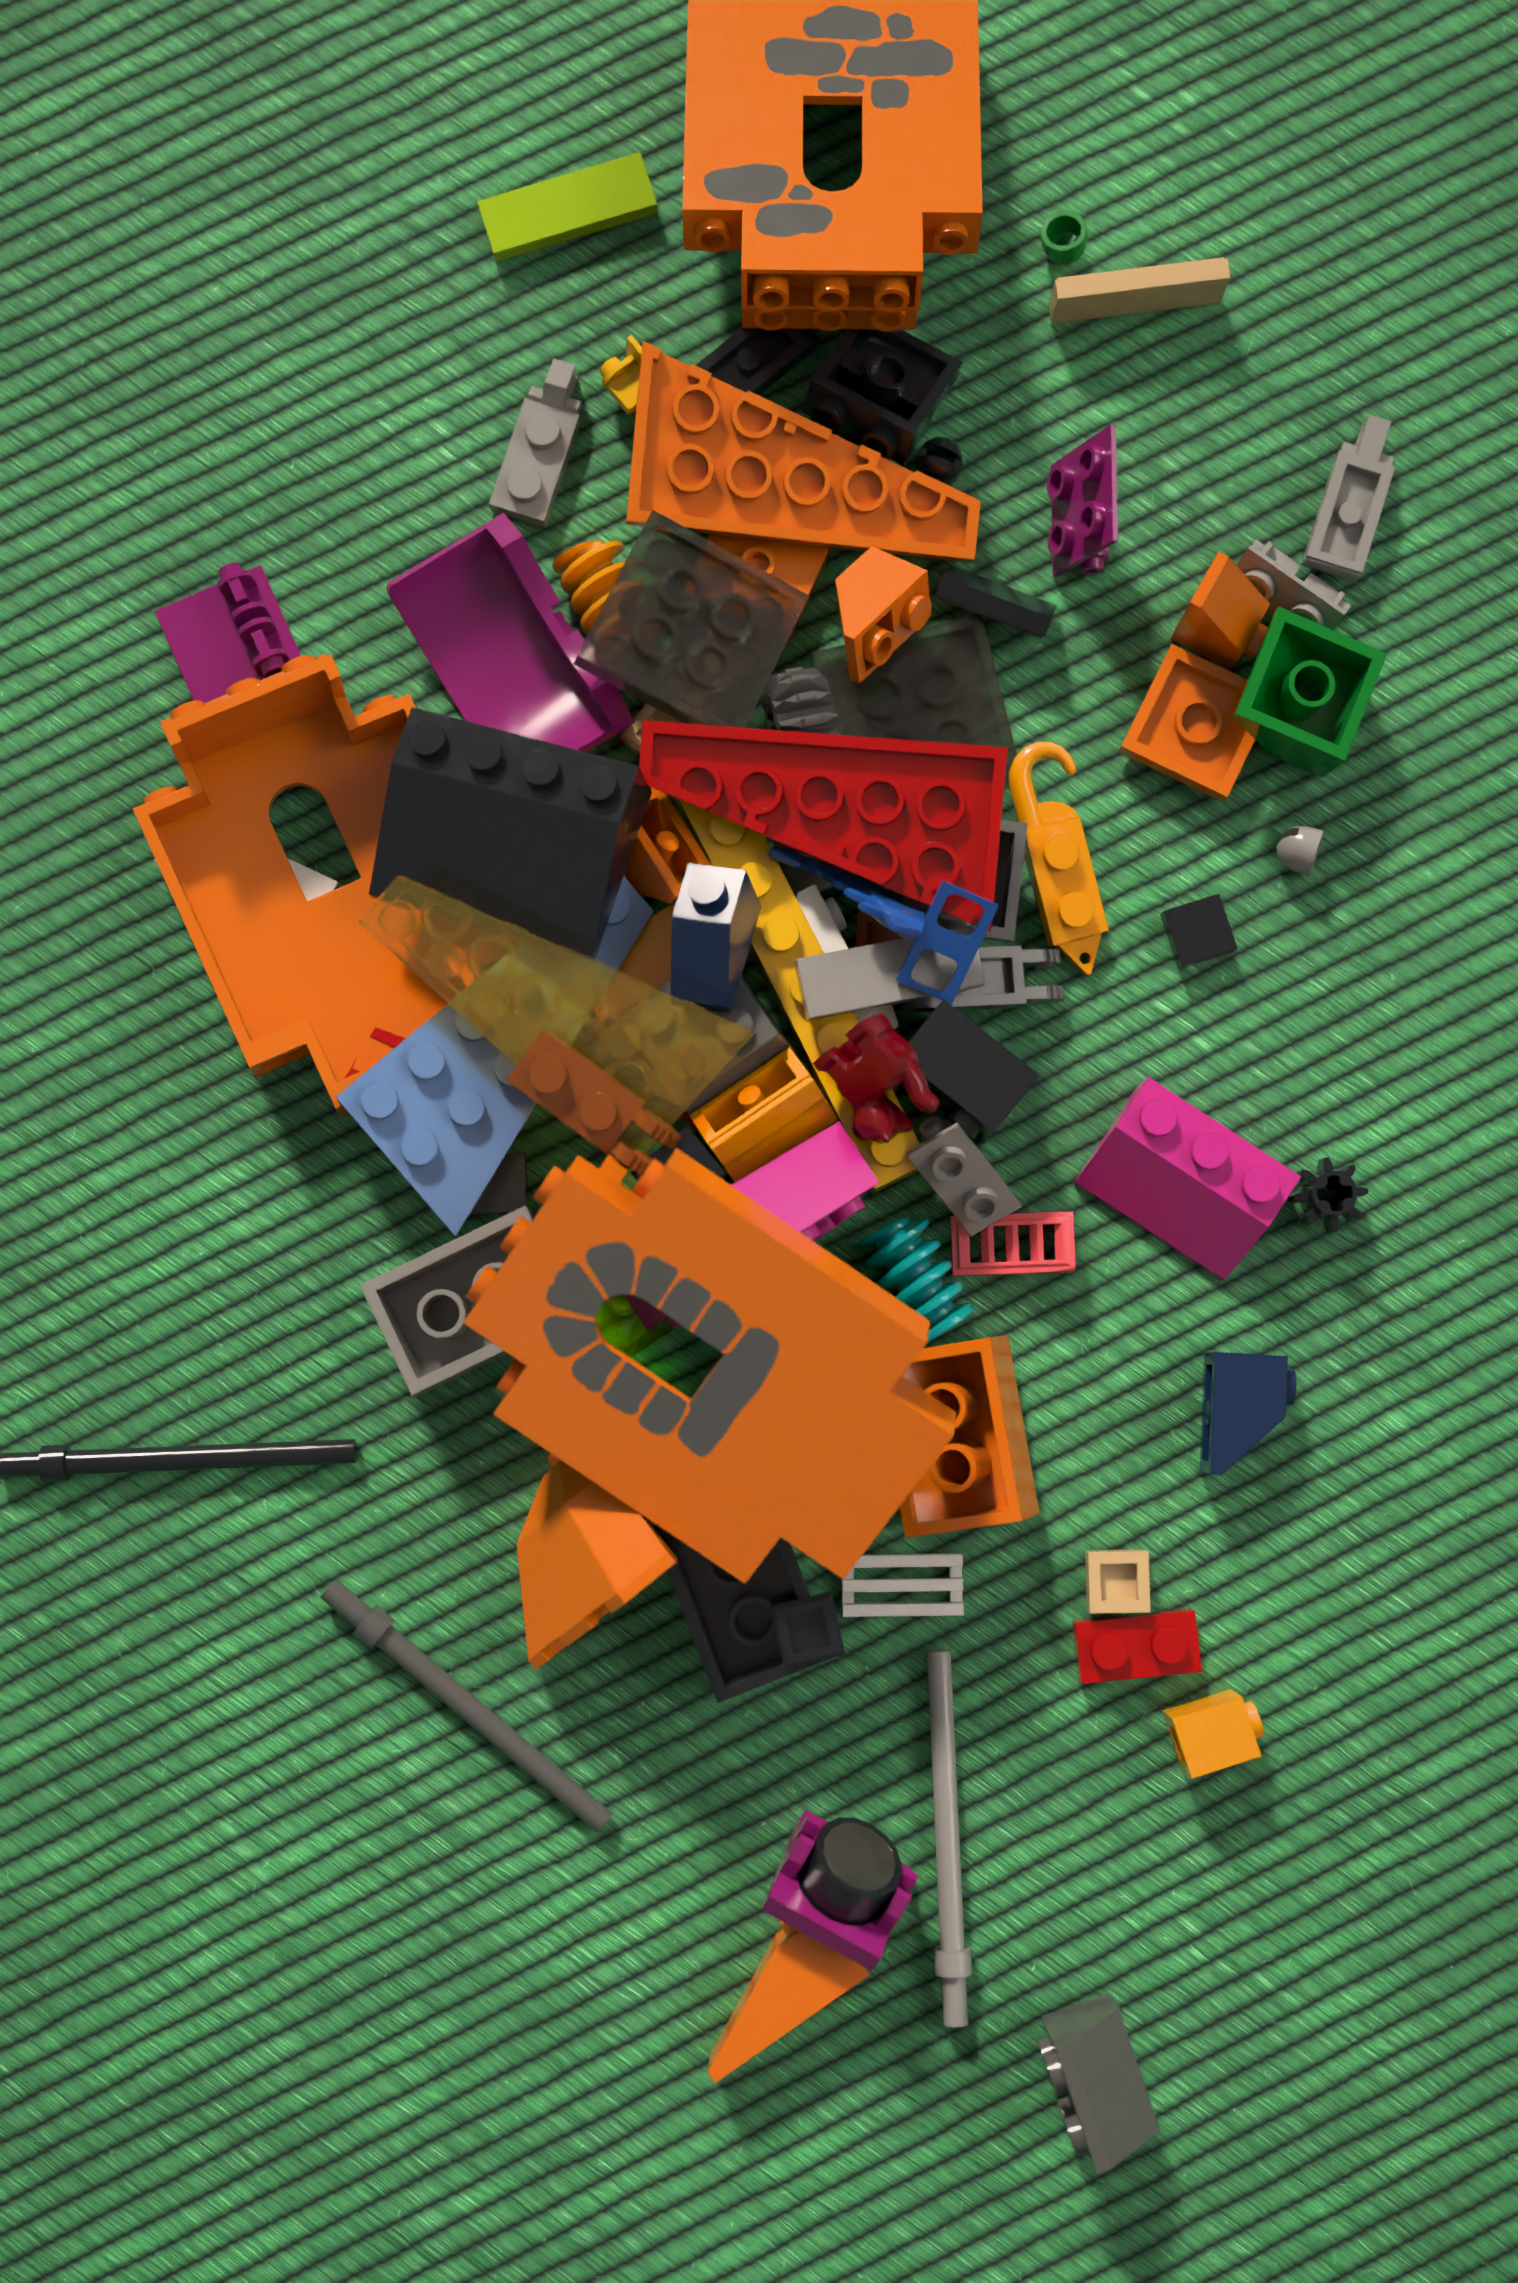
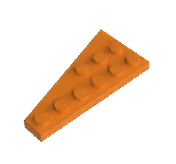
[626,341,981,563]

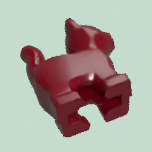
[813,1013,939,1144]

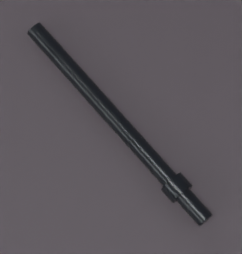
[0,1439,357,1482]

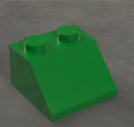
[1233,607,1387,777]

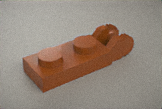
[507,1029,682,1176]

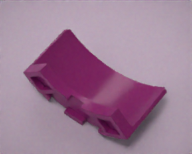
[386,513,635,752]

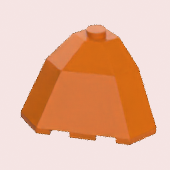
[517,1454,678,1670]

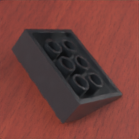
[369,707,652,959]

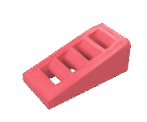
[950,1212,1075,1276]

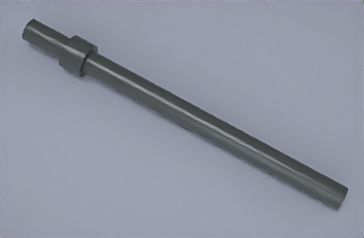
[320,1579,613,1833]

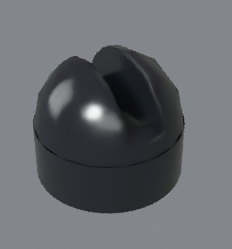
[916,436,963,486]

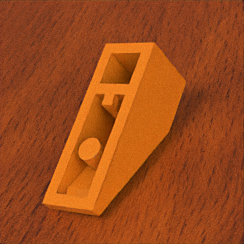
[708,1921,869,2083]

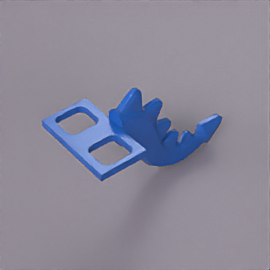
[767,846,999,1005]

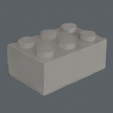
[360,1205,535,1396]

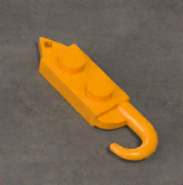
[1009,742,1109,975]

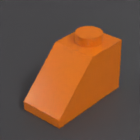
[1170,551,1270,671]
[624,788,712,904]

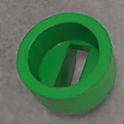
[1041,211,1087,265]

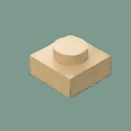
[1085,1550,1151,1614]

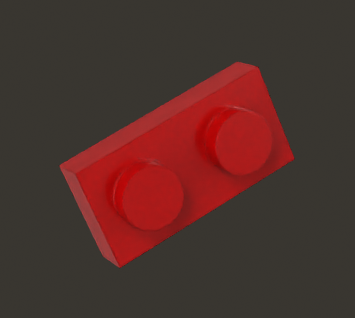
[1072,1609,1202,1684]

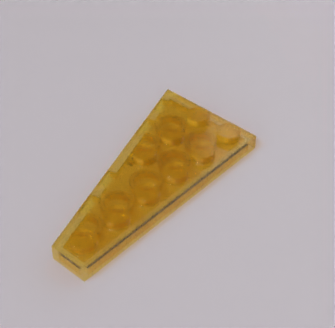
[358,876,757,1154]

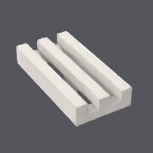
[842,1553,964,1617]

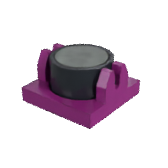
[761,1810,919,1971]

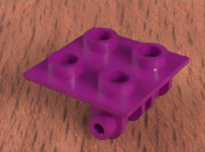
[1047,424,1118,577]
[154,563,301,703]

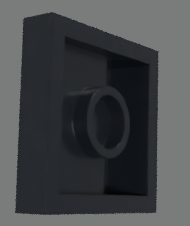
[802,329,963,466]

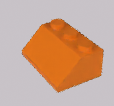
[900,1335,1040,1538]

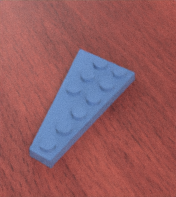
[336,876,653,1237]

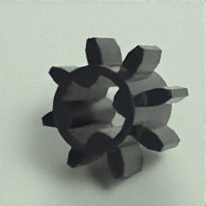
[1288,1157,1369,1233]

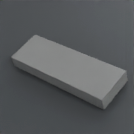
[794,925,986,1021]

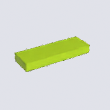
[477,152,658,262]

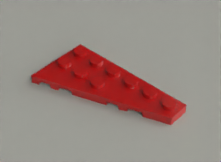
[639,720,1008,933]

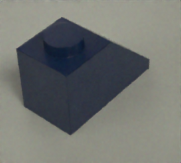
[670,863,761,1013]
[1200,1352,1296,1475]

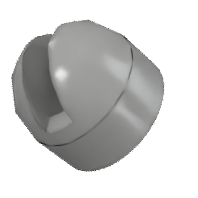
[1277,826,1324,876]

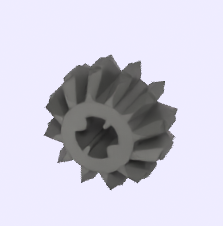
[762,667,840,735]

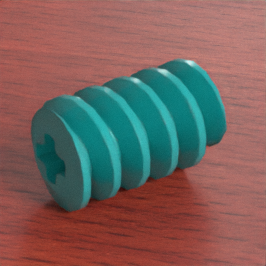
[856,1217,975,1342]

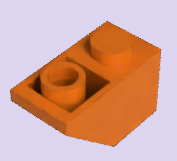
[835,546,932,684]

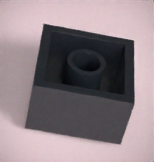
[897,999,1040,1144]

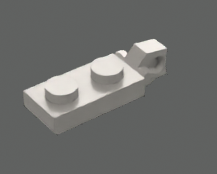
[489,359,582,528]
[1301,414,1395,582]

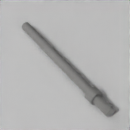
[927,1650,972,2028]

